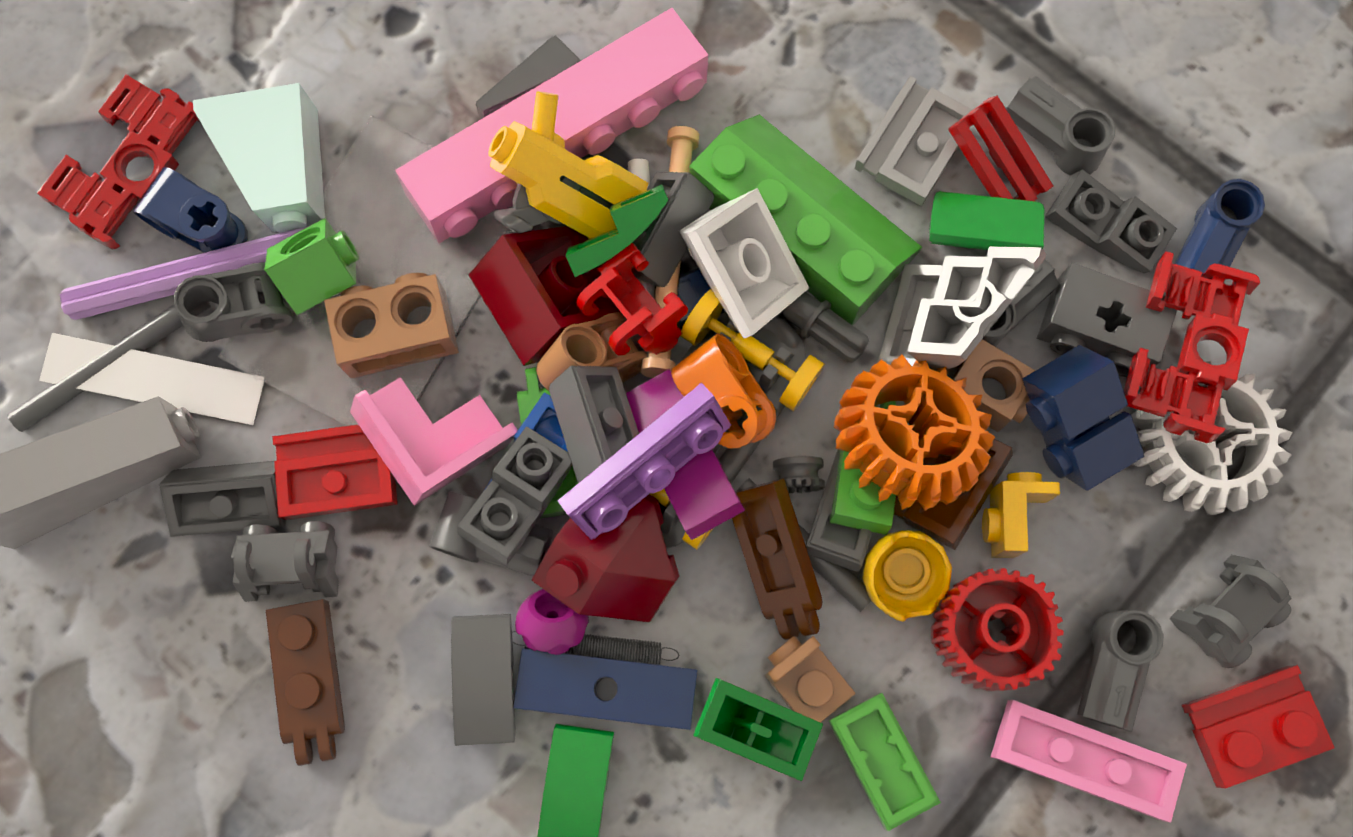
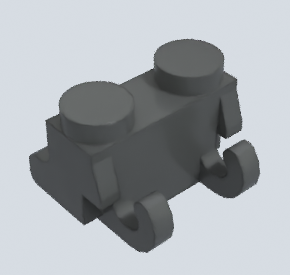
[231,521,338,602]
[1170,555,1292,668]

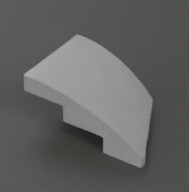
[878,247,1047,371]

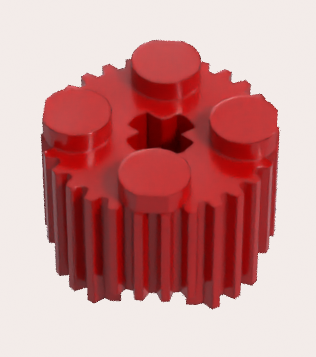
[930,568,1064,692]

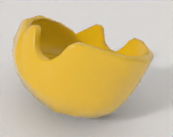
[862,530,952,622]

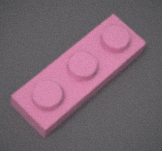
[991,700,1187,823]

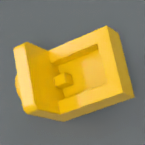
[982,472,1060,558]

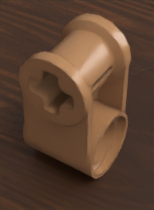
[537,312,648,391]

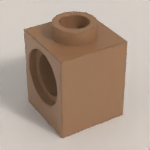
[952,339,1036,432]

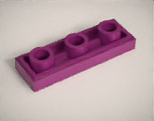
[626,369,745,540]

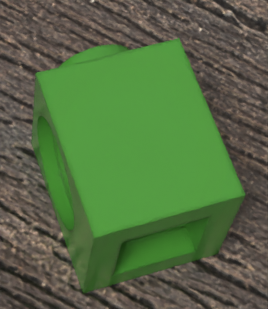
[265,218,360,315]

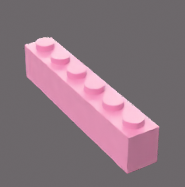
[395,8,708,243]

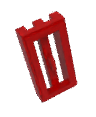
[948,95,1054,201]

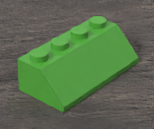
[689,114,922,326]

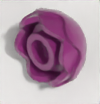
[515,589,589,655]

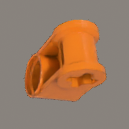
[671,333,776,448]

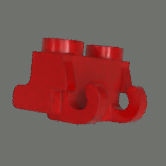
[576,243,688,356]

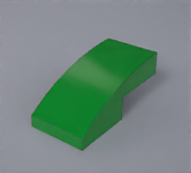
[566,185,668,277]
[537,723,614,837]

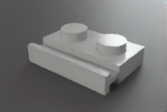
[854,76,973,207]

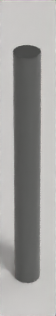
[7,302,211,432]

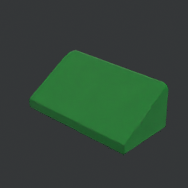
[929,191,1045,250]

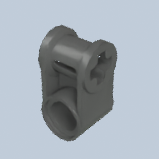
[174,262,293,342]

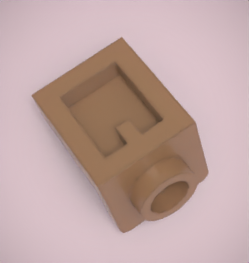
[764,635,856,723]

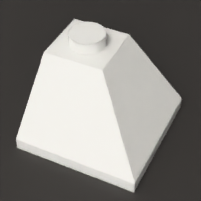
[679,188,809,338]

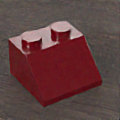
[468,226,620,366]

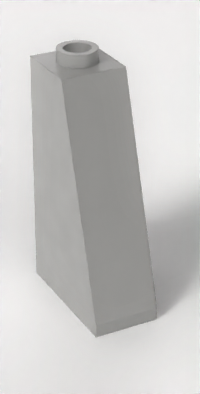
[0,396,201,549]

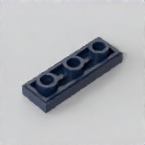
[513,648,697,730]

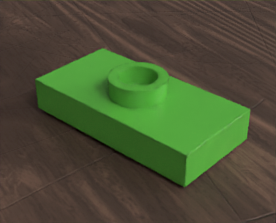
[828,693,941,831]

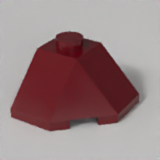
[531,494,680,622]

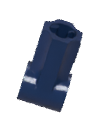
[1174,179,1265,277]

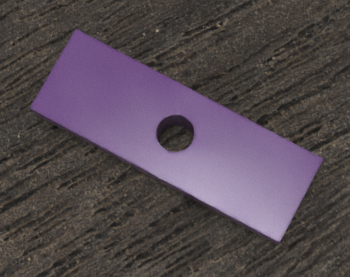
[557,383,731,540]

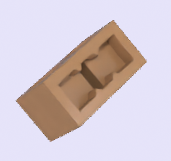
[324,272,459,379]

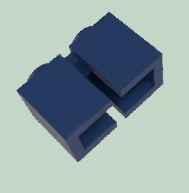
[1022,345,1145,491]

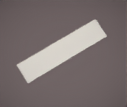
[39,333,265,425]

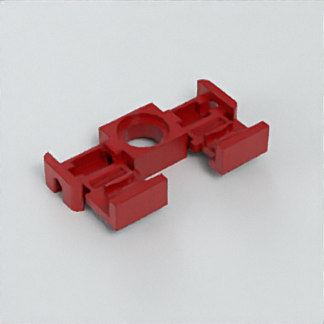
[37,74,201,249]
[1124,251,1260,443]

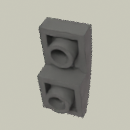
[1045,169,1177,274]
[457,426,573,566]
[451,614,516,746]

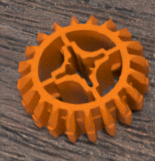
[834,355,995,511]

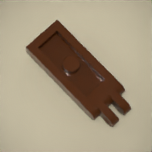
[732,478,823,640]
[265,599,345,766]

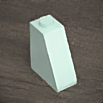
[193,83,325,233]

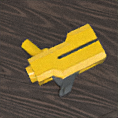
[488,91,648,239]

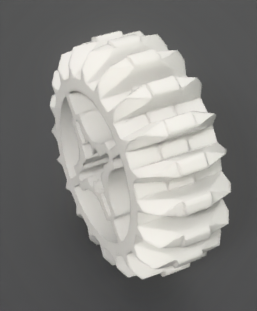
[1131,360,1293,515]

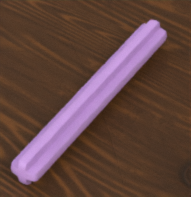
[60,225,311,320]

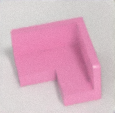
[350,377,518,506]

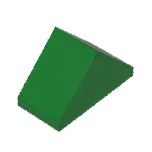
[693,678,823,781]

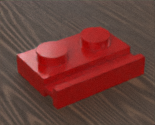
[272,424,398,520]
[1182,665,1335,789]

